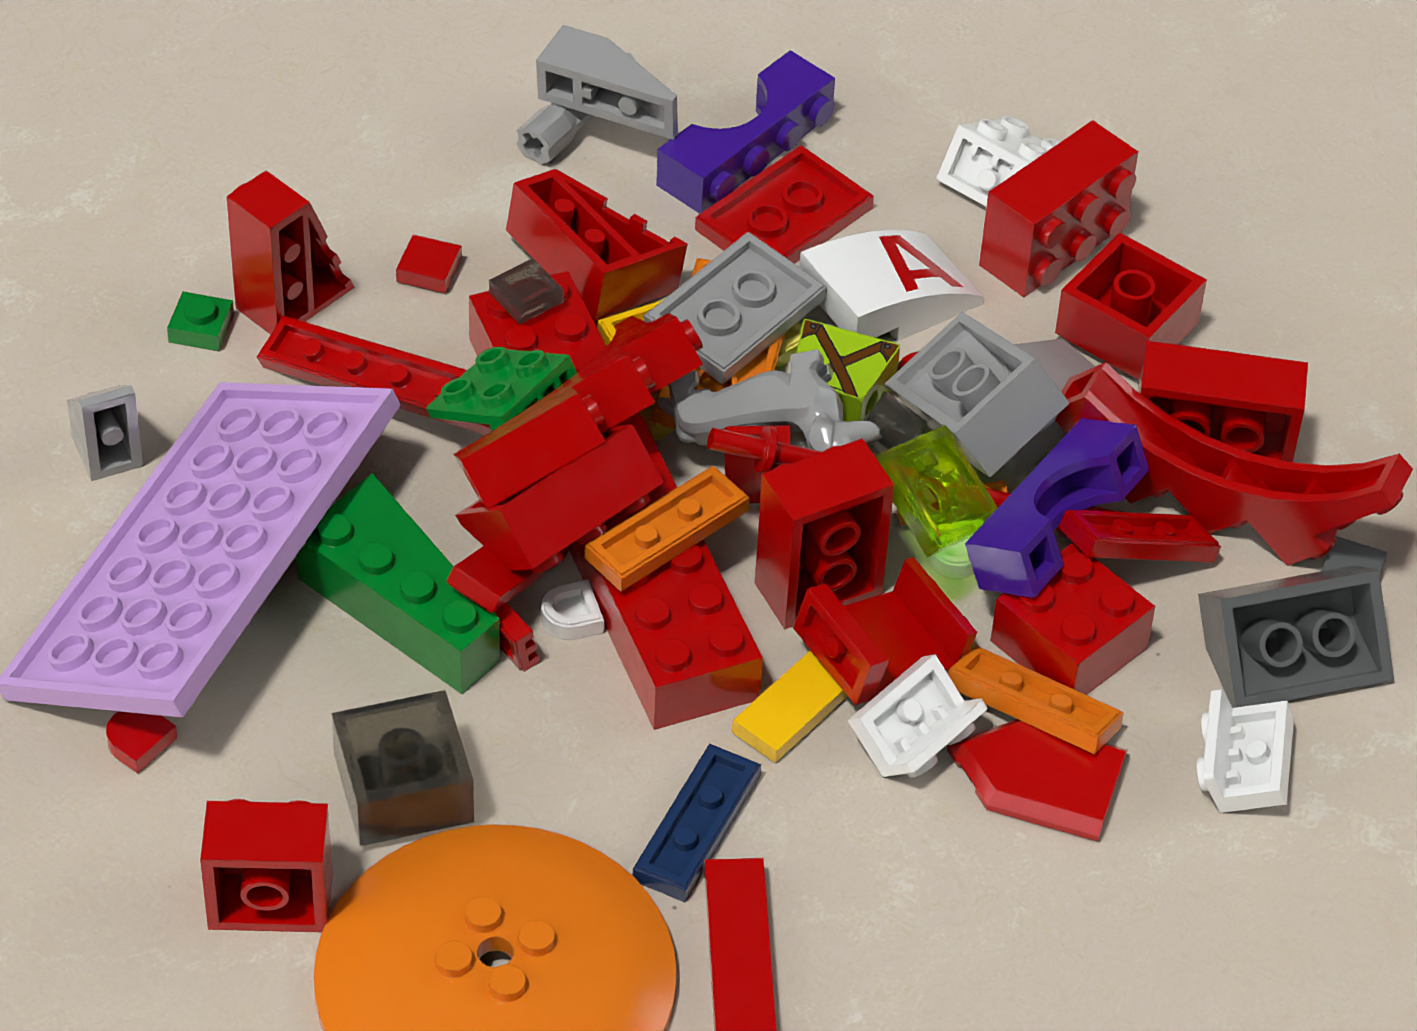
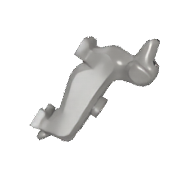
[656,349,882,452]

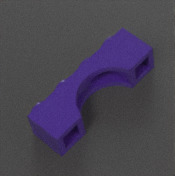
[656,50,835,214]
[965,418,1149,598]

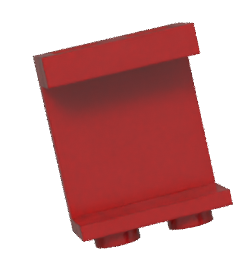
[793,557,978,705]

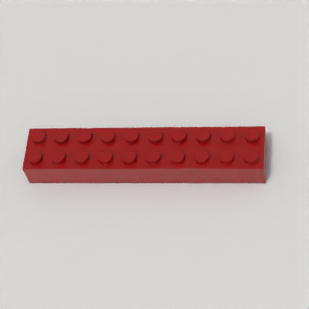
[469,271,763,730]

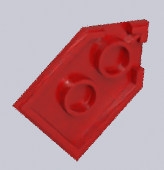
[947,719,1128,842]

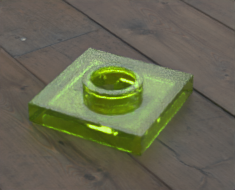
[876,425,997,558]

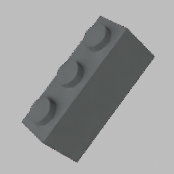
[1198,565,1394,708]

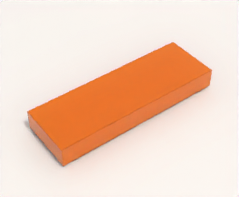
[585,466,750,591]
[948,646,1124,754]

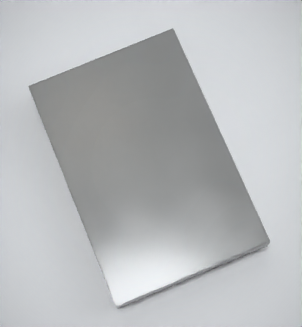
[644,232,827,384]

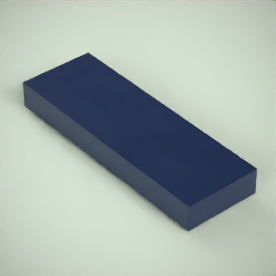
[632,743,761,903]

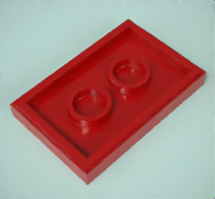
[695,145,874,264]

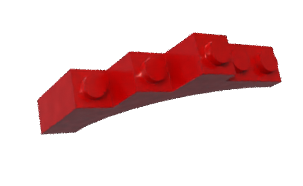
[454,313,703,509]
[1055,362,1413,566]

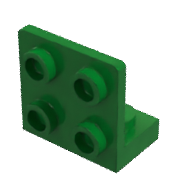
[426,347,577,431]

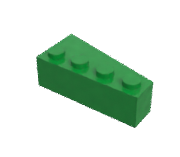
[296,473,500,694]

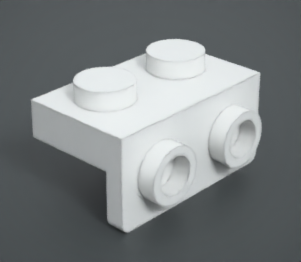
[847,654,988,778]
[1197,689,1294,813]

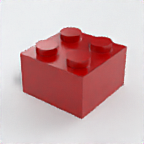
[1055,232,1207,381]
[990,542,1156,695]
[200,799,333,932]

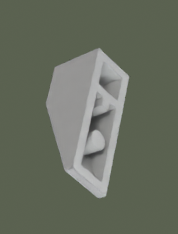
[536,25,678,140]

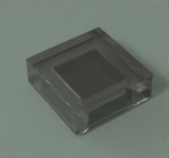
[489,258,563,324]

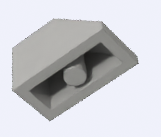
[67,385,143,481]

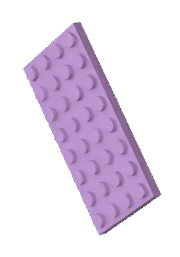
[0,382,401,717]

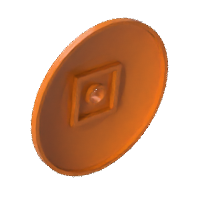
[314,824,676,1031]

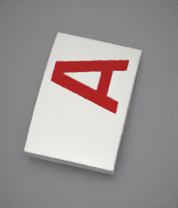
[800,230,984,342]

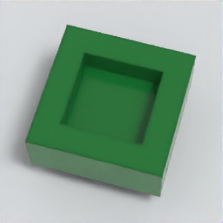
[167,291,234,352]

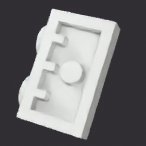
[936,116,1060,206]

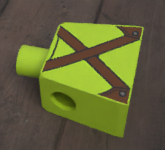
[796,319,900,435]

